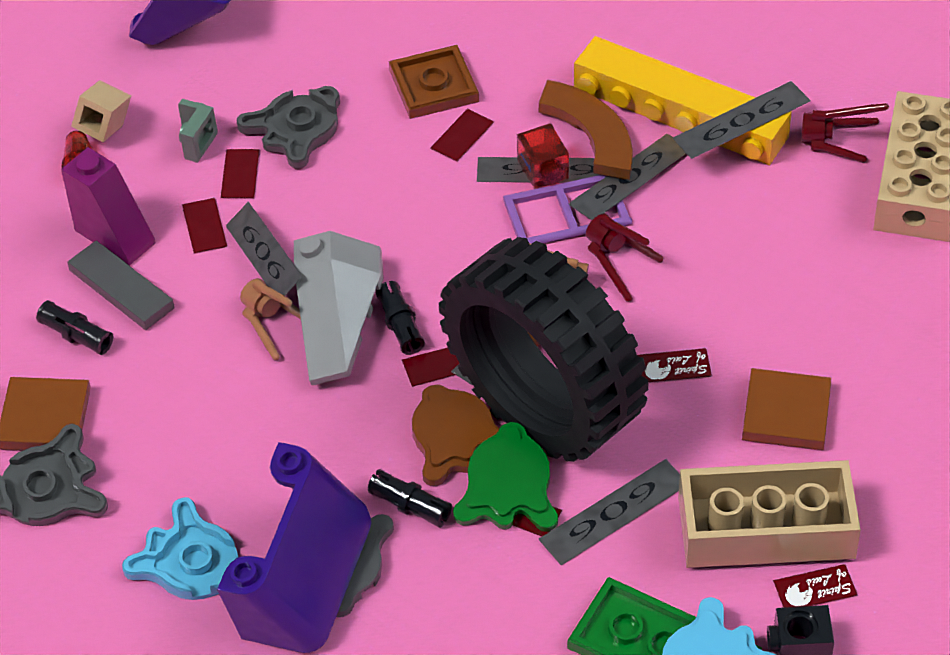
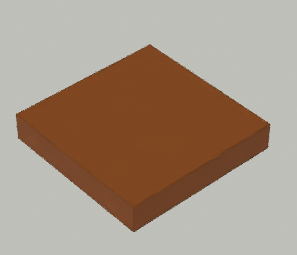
[389,45,479,119]
[742,368,832,450]
[0,377,91,450]

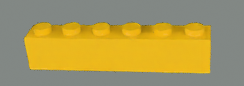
[574,36,792,166]

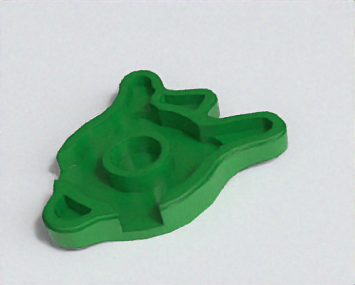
[453,422,558,532]

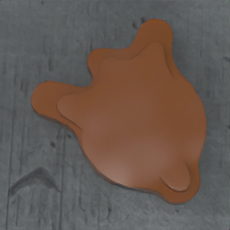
[412,385,499,486]

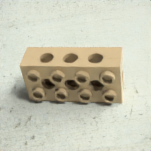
[873,91,950,242]

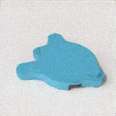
[122,497,238,600]
[662,597,776,655]

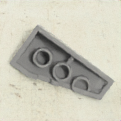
[294,231,383,386]

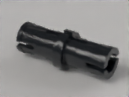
[375,281,425,355]
[36,300,114,355]
[368,469,452,528]

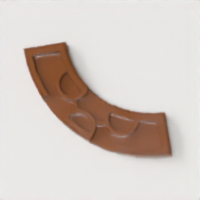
[538,80,633,180]

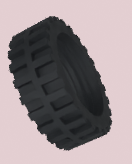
[439,237,649,462]

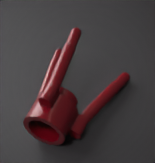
[802,103,889,163]
[586,214,664,302]

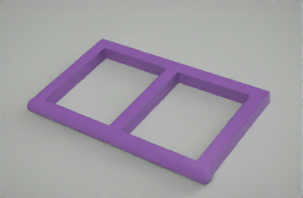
[503,175,632,244]

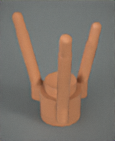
[240,278,301,360]

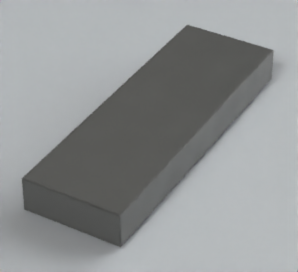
[67,240,174,330]

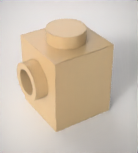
[71,80,131,142]

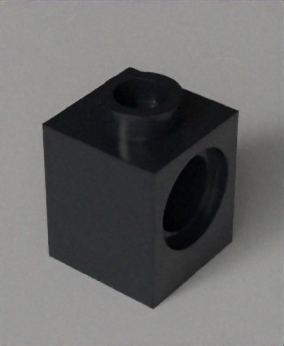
[767,605,834,655]

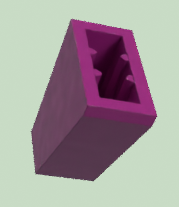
[61,147,156,266]

